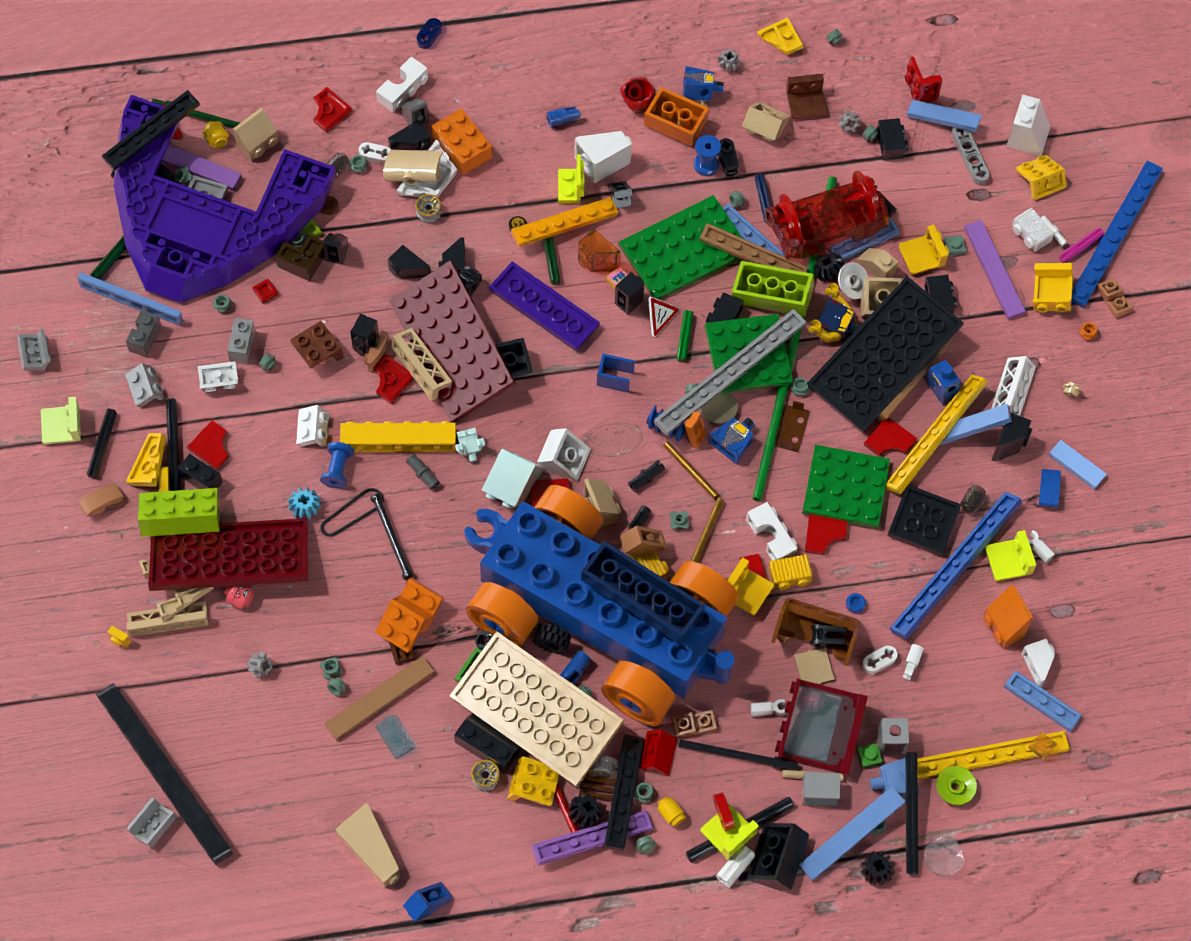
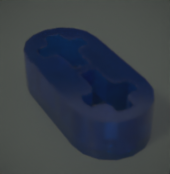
[416,18,442,49]

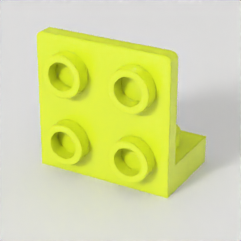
[558,154,584,204]
[985,530,1036,582]
[700,804,759,860]

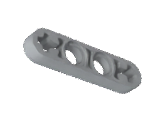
[951,127,989,185]

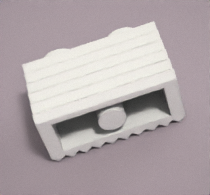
[1012,208,1054,252]

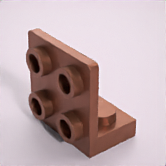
[786,73,827,119]
[290,321,344,368]

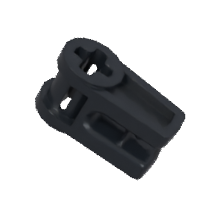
[717,138,739,177]
[810,624,848,647]

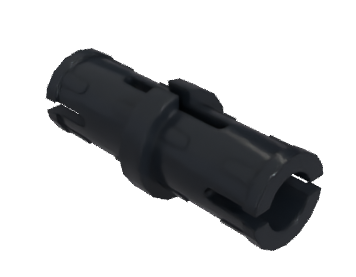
[628,460,665,492]

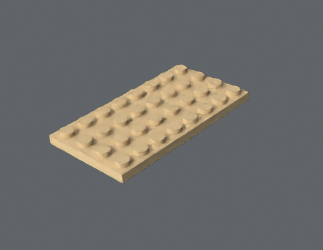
[450,631,624,787]

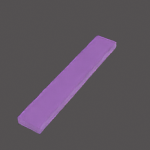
[161,145,242,191]
[964,220,1026,319]
[531,810,653,866]

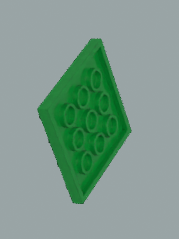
[704,314,793,394]
[802,444,890,529]

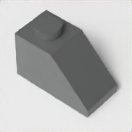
[402,98,429,126]

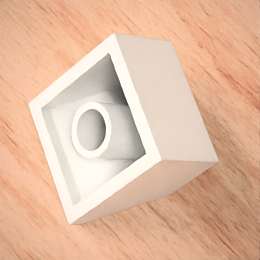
[537,428,591,481]

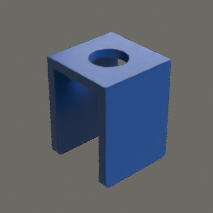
[597,353,635,392]

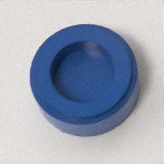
[846,593,866,614]

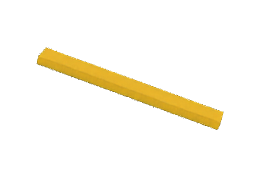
[885,375,988,494]
[917,731,1070,780]

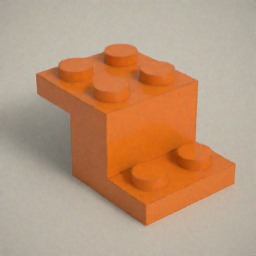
[375,578,444,653]

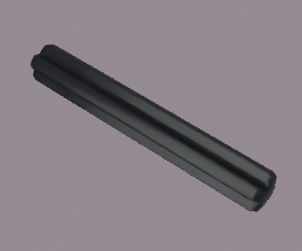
[87,408,117,479]

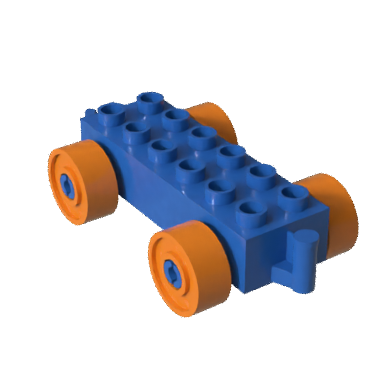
[464,485,739,726]

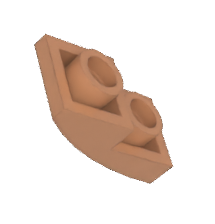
[1098,278,1133,318]
[364,331,389,372]
[78,483,123,517]
[673,710,718,737]

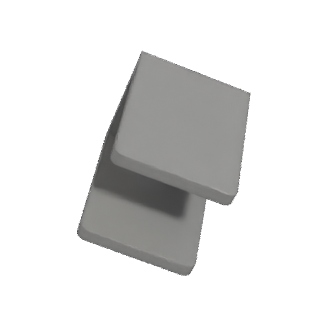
[878,718,909,754]
[802,772,840,807]

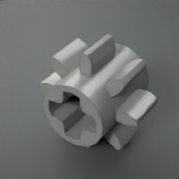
[718,49,740,72]
[839,110,861,132]
[247,652,272,677]

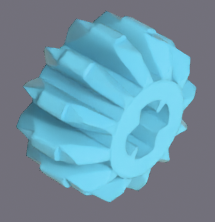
[288,486,321,520]

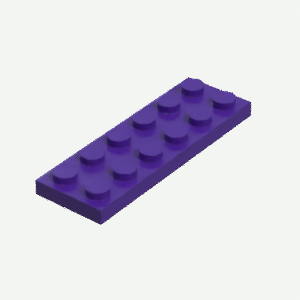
[489,261,600,351]

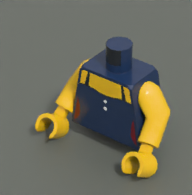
[808,283,860,342]

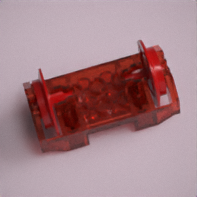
[765,171,889,260]

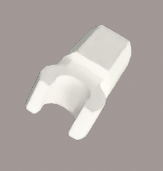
[1027,530,1055,564]
[902,644,924,680]
[750,699,786,717]

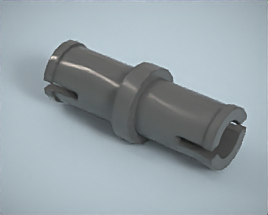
[406,454,440,490]

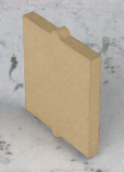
[794,648,835,685]

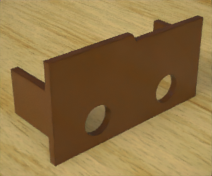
[776,401,810,452]

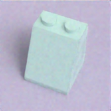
[482,449,544,509]

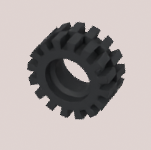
[533,623,572,654]

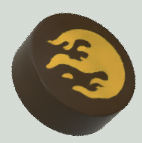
[509,216,527,232]

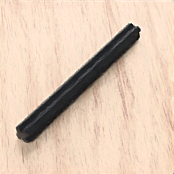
[166,398,181,491]
[905,752,918,874]
[686,797,794,862]

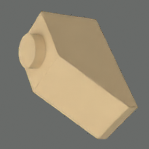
[856,248,898,278]

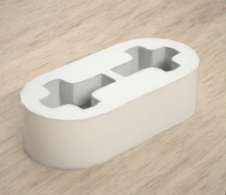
[359,142,391,165]
[862,646,897,675]

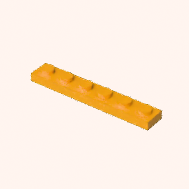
[511,197,618,248]

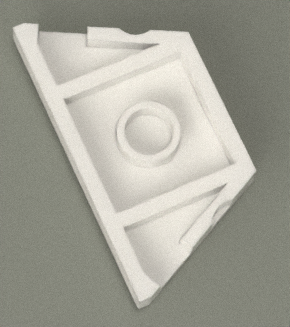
[397,140,457,198]

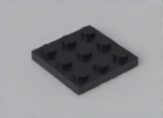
[887,485,961,556]

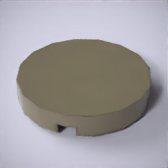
[700,393,738,426]

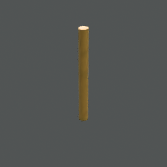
[663,441,719,499]
[690,498,724,563]

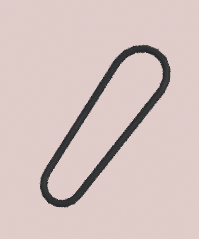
[320,488,384,536]

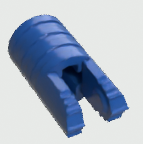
[546,106,581,127]
[560,651,592,685]

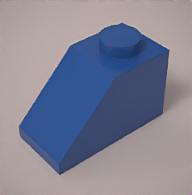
[403,882,453,922]

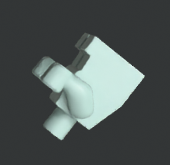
[455,428,485,462]

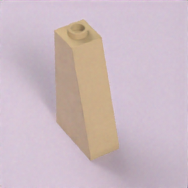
[335,803,400,888]

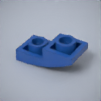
[1039,469,1061,507]

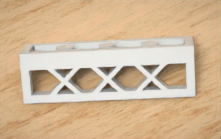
[991,356,1036,425]

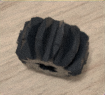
[814,252,845,283]
[459,266,482,296]
[568,793,603,828]
[860,851,895,886]

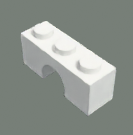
[376,57,428,112]
[746,502,798,561]

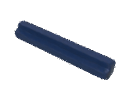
[755,174,774,223]

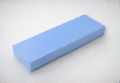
[1048,440,1107,489]

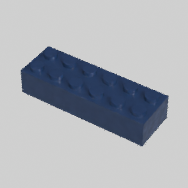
[581,541,706,645]

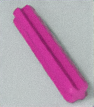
[1059,228,1104,263]

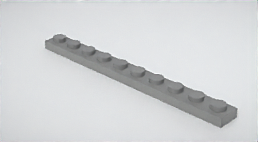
[654,309,806,436]

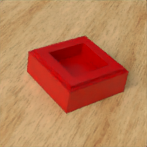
[252,279,278,304]

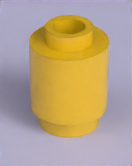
[657,796,686,827]

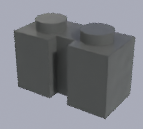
[126,310,161,357]

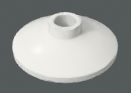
[838,262,868,299]

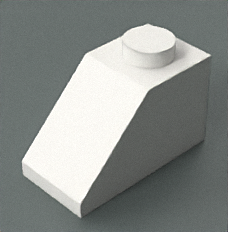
[1021,639,1055,687]

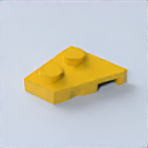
[757,17,803,55]

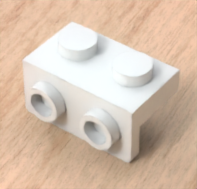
[197,361,239,392]
[296,405,329,447]

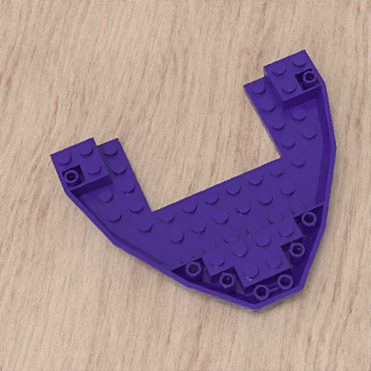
[114,95,337,303]

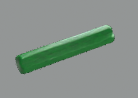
[676,310,693,362]

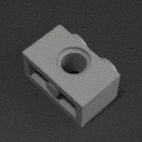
[227,318,256,364]

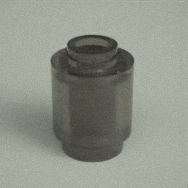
[326,152,350,178]
[960,485,986,514]

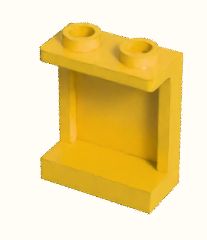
[1032,263,1073,312]

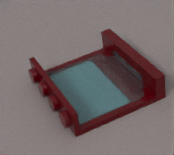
[775,678,868,775]

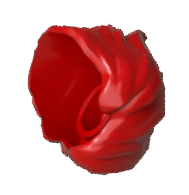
[620,77,656,111]

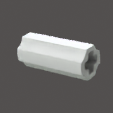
[716,846,755,888]

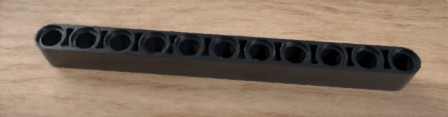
[96,683,233,865]

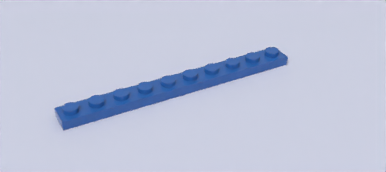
[1072,161,1163,308]
[890,492,1022,640]

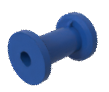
[694,135,721,176]
[320,442,354,488]

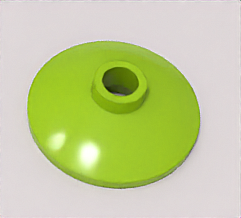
[936,766,977,805]

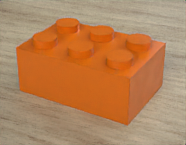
[644,87,709,147]
[431,108,493,175]

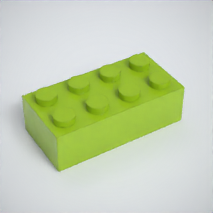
[732,261,814,317]
[138,488,220,537]

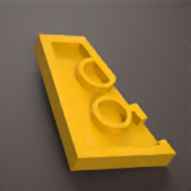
[126,433,166,487]

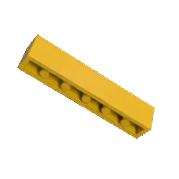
[340,421,456,452]

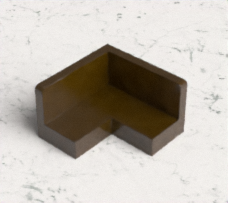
[275,235,325,282]

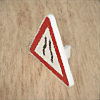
[648,297,679,337]

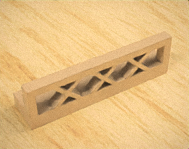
[391,328,452,401]
[127,601,209,637]

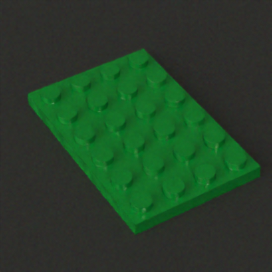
[618,195,742,300]

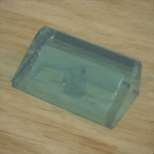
[376,715,416,759]

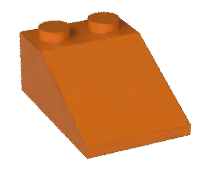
[983,584,1033,649]

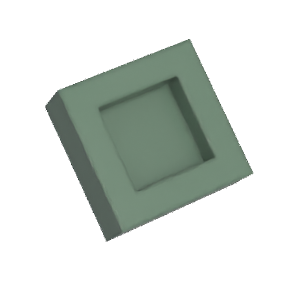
[943,235,966,257]

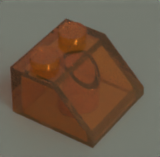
[578,229,621,272]

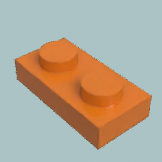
[685,411,707,449]

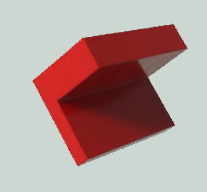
[639,729,677,776]

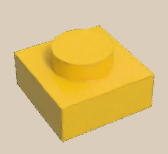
[107,626,131,648]

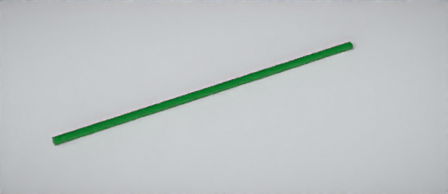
[752,176,837,502]

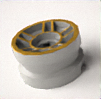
[415,194,441,223]
[471,760,499,792]

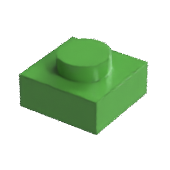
[857,743,882,769]

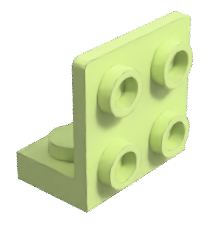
[41,397,81,445]

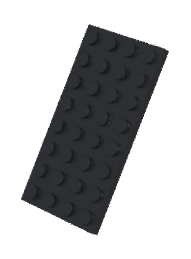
[807,276,964,434]

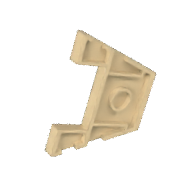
[139,560,214,622]

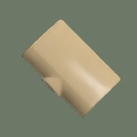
[383,150,443,186]

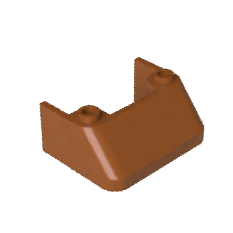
[771,598,861,666]

